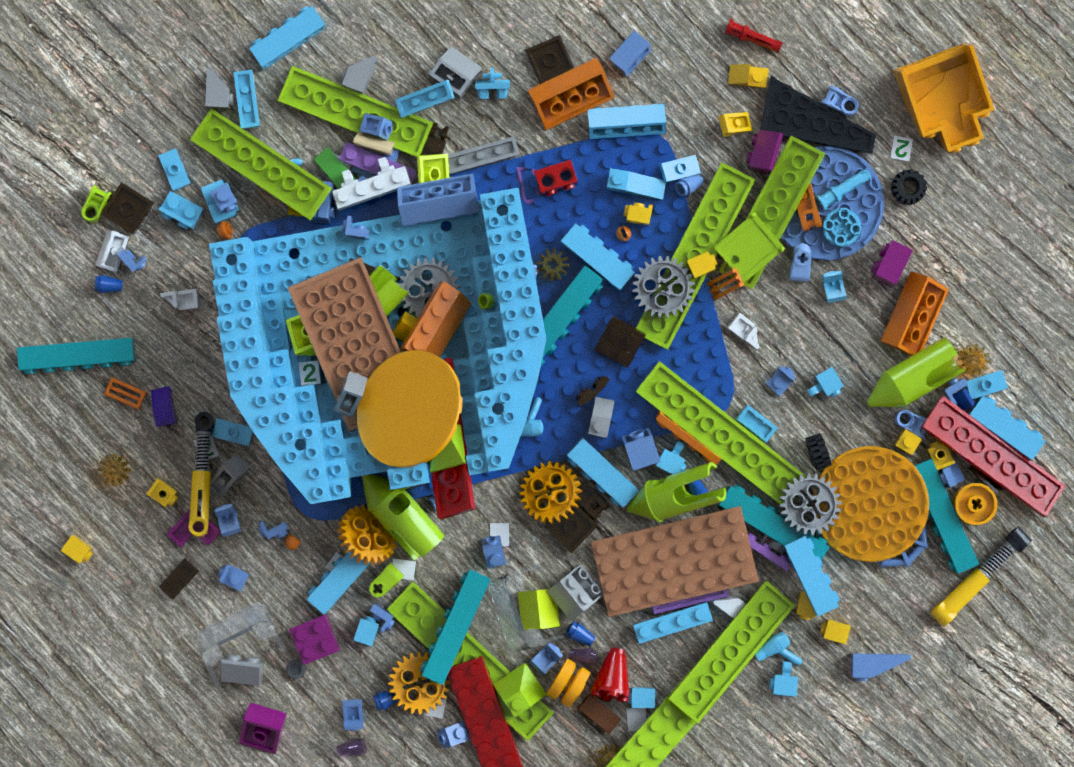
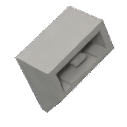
[429,46,483,99]
[547,564,603,621]
[221,654,264,686]

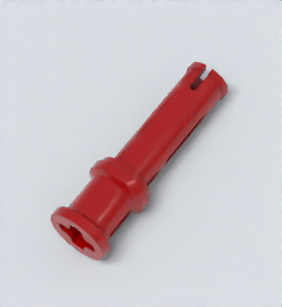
[724,19,783,53]

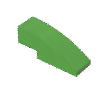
[314,147,356,189]

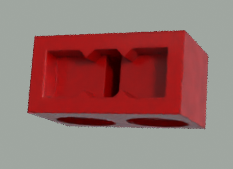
[534,160,578,197]

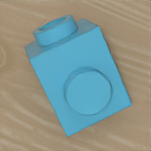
[823,271,847,303]

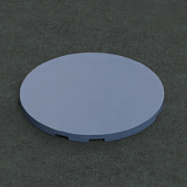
[781,146,884,260]

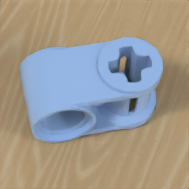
[820,86,858,117]
[789,243,811,282]
[894,410,926,440]

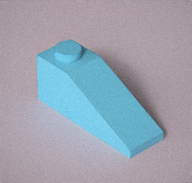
[606,168,666,200]

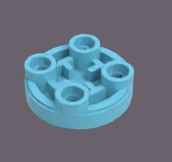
[822,208,861,247]

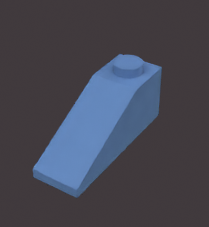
[851,653,911,681]

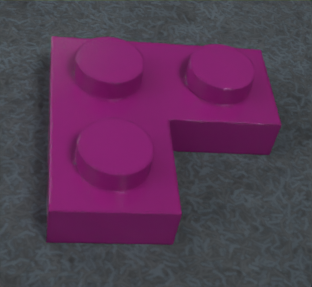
[167,509,221,547]

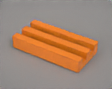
[706,268,744,300]
[104,377,147,410]

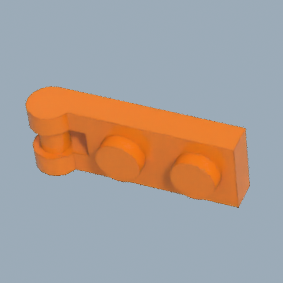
[797,182,823,231]

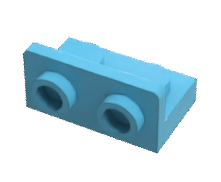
[158,191,204,230]

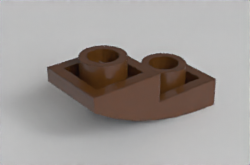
[577,694,621,734]

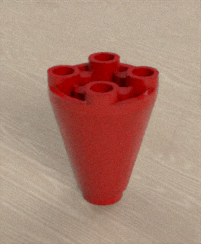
[590,648,629,703]

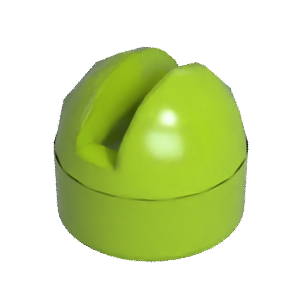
[478,293,495,309]

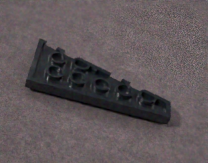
[760,76,876,154]

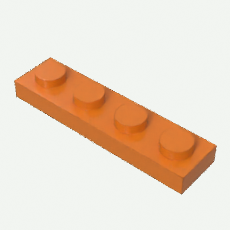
[656,410,721,465]

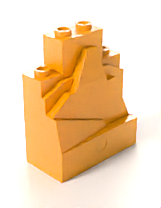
[893,43,995,153]

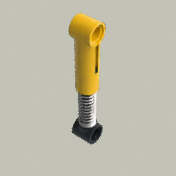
[189,412,214,538]
[930,526,1032,627]

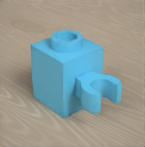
[807,367,844,398]
[656,441,686,475]
[769,661,798,697]

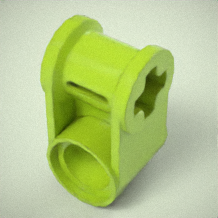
[81,185,112,224]
[369,562,404,597]

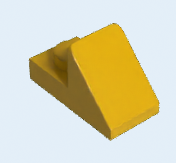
[728,64,768,88]
[718,112,752,137]

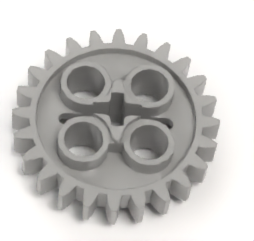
[632,256,695,318]
[398,258,460,318]
[778,473,842,536]

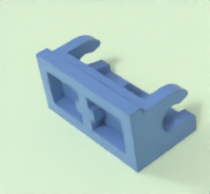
[609,30,652,77]

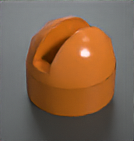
[616,226,631,242]
[285,534,302,550]

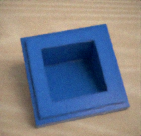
[952,389,975,411]

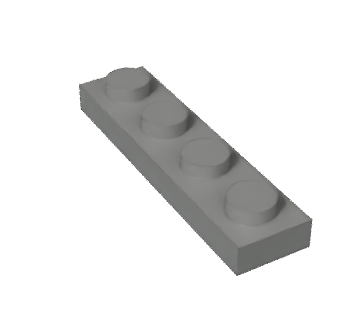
[448,136,520,175]

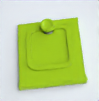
[714,212,786,283]

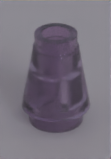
[569,648,598,667]
[337,737,367,757]

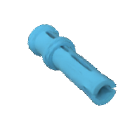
[815,168,872,211]

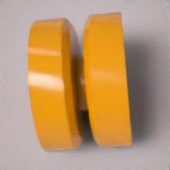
[952,483,997,525]
[546,658,591,708]

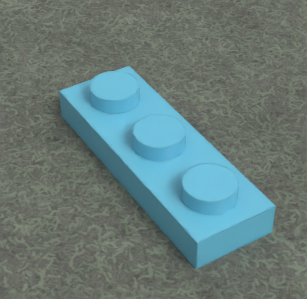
[233,70,260,129]
[395,80,455,118]

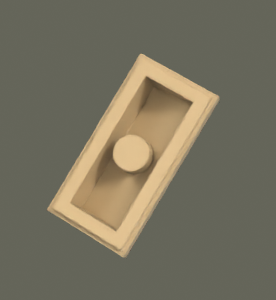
[353,132,394,156]

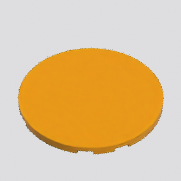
[357,350,462,468]
[813,446,929,562]

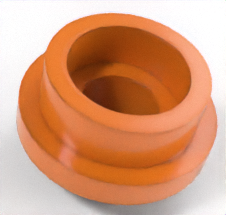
[217,221,233,239]

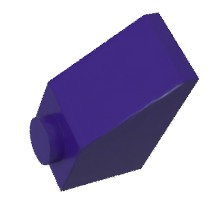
[151,386,178,428]

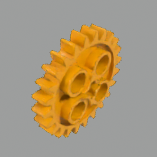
[519,461,582,524]
[337,504,397,566]
[387,652,450,715]

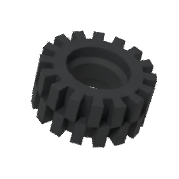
[891,169,927,205]
[805,433,832,471]

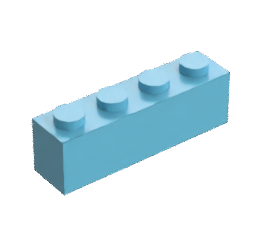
[249,6,327,70]
[588,104,666,139]
[561,223,635,292]
[968,396,1046,460]
[567,437,639,508]
[783,536,840,616]
[307,543,370,615]
[633,602,713,644]

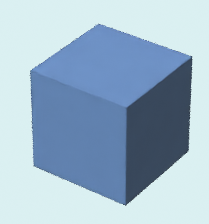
[621,427,661,471]

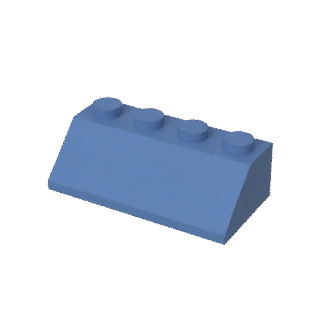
[397,173,479,226]

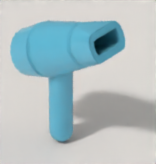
[521,397,543,437]
[755,632,802,665]

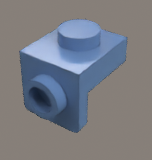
[942,377,968,405]
[939,463,964,488]
[214,504,241,537]
[258,521,290,540]
[482,535,506,568]
[529,642,563,676]
[342,699,364,731]
[437,721,470,748]

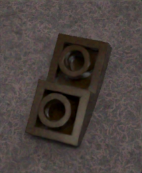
[576,375,610,406]

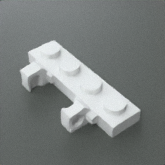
[332,157,411,211]

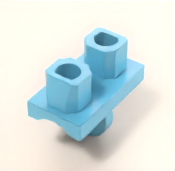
[475,68,510,99]

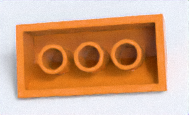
[528,58,615,130]
[881,271,949,356]
[400,281,472,357]

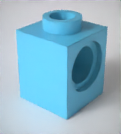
[353,616,380,646]
[628,687,655,708]

